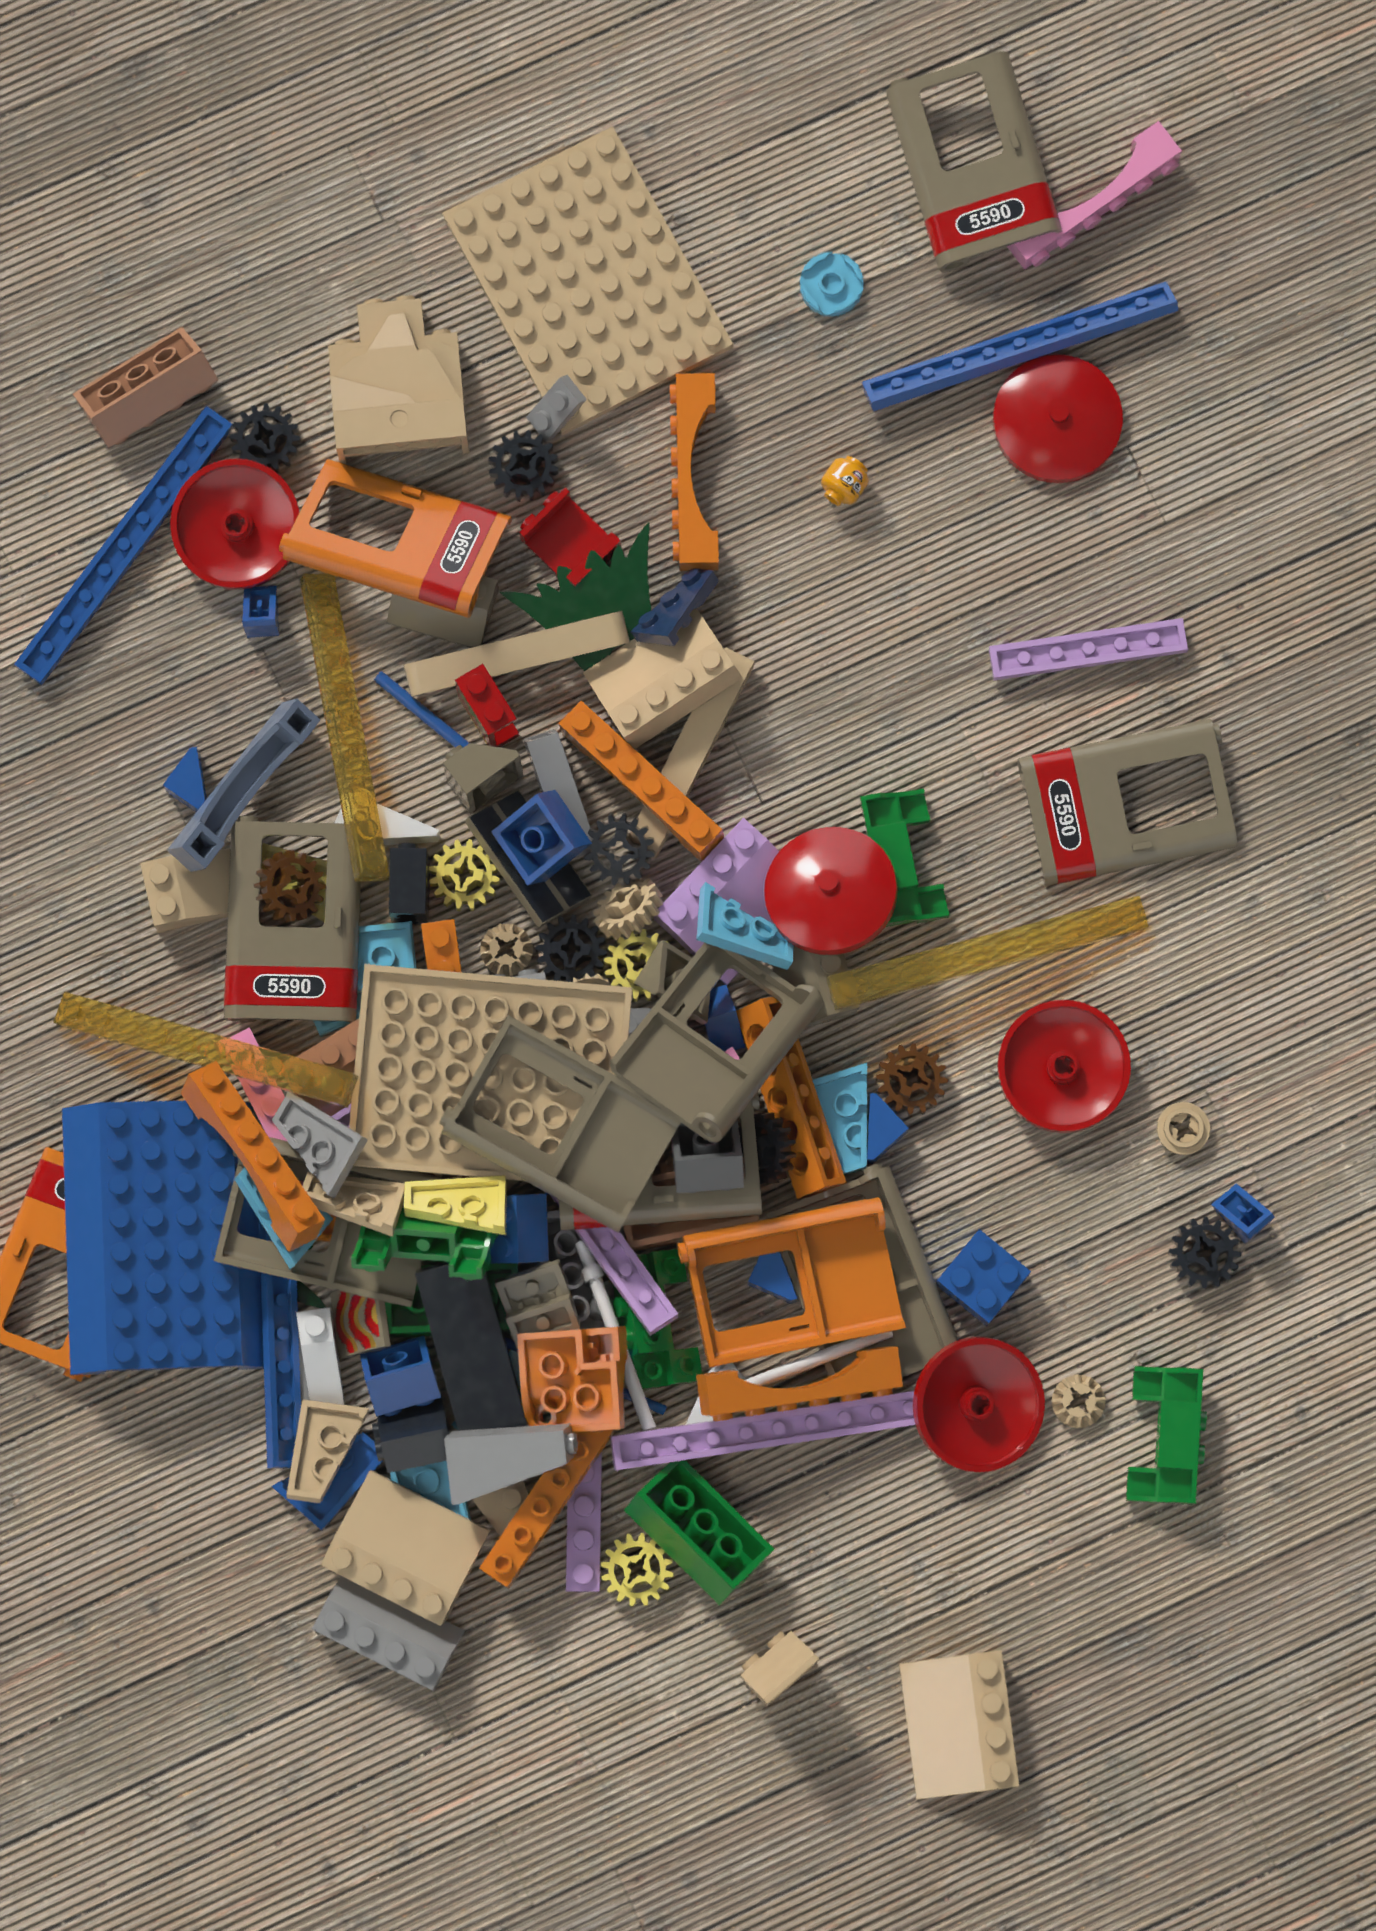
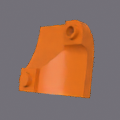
[517,1326,628,1432]

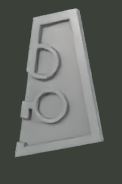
[272,1091,368,1198]

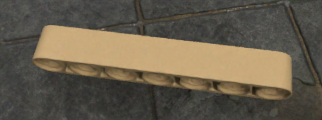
[403,611,630,696]
[629,647,755,860]

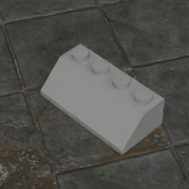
[312,1576,465,1692]

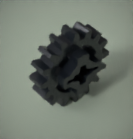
[230,403,301,473]
[488,430,559,502]
[584,813,655,885]
[535,915,607,982]
[738,1112,796,1185]
[1168,1217,1241,1290]

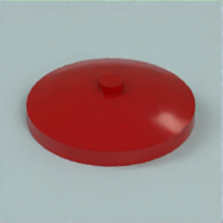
[993,355,1123,483]
[170,459,300,590]
[764,827,898,955]
[997,1000,1131,1133]
[913,1337,1045,1472]

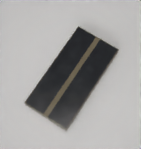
[465,789,593,928]

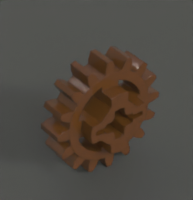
[254,850,326,923]
[876,1043,948,1116]

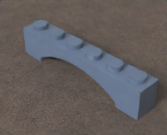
[167,698,320,872]

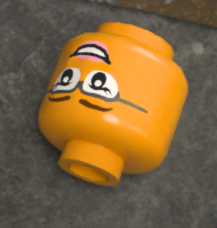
[821,456,869,506]

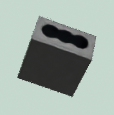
[389,843,430,925]
[372,1393,450,1473]

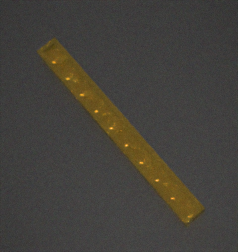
[300,573,390,882]
[826,895,1149,1010]
[53,992,359,1108]

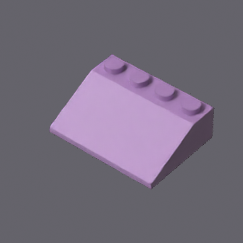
[654,818,779,985]

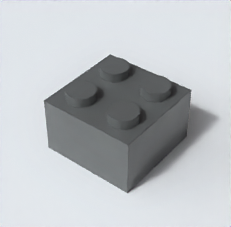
[671,1120,744,1193]

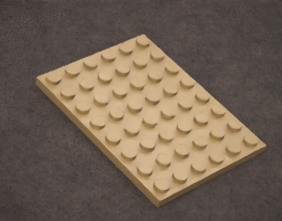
[442,126,734,436]
[349,964,633,1182]

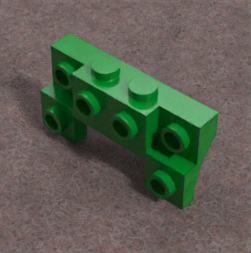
[860,788,950,927]
[351,1208,499,1280]
[612,1249,702,1390]
[1126,1366,1207,1505]

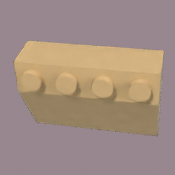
[583,609,743,749]
[321,1470,491,1626]
[899,1650,1019,1800]

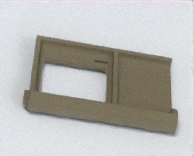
[439,1015,681,1233]

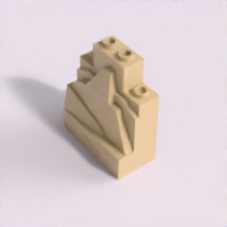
[328,295,470,465]

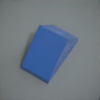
[242,586,280,638]
[163,747,207,812]
[704,985,745,1052]
[867,1093,909,1164]
[1211,1183,1275,1244]
[748,1252,798,1304]

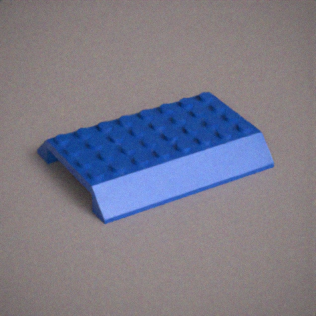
[62,1101,264,1375]

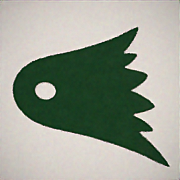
[500,522,651,672]

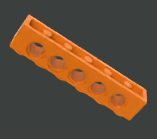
[736,997,847,1199]
[479,1429,617,1589]

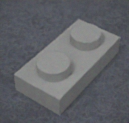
[526,375,587,442]

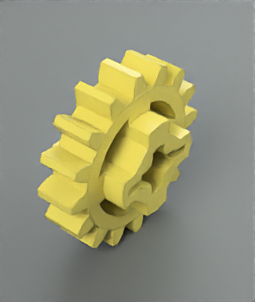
[429,839,500,911]
[604,929,668,1002]
[601,1533,674,1607]

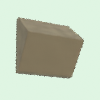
[634,940,710,1025]

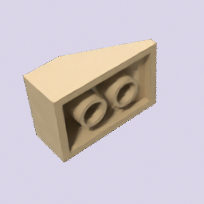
[140,848,230,933]
[740,1631,819,1708]

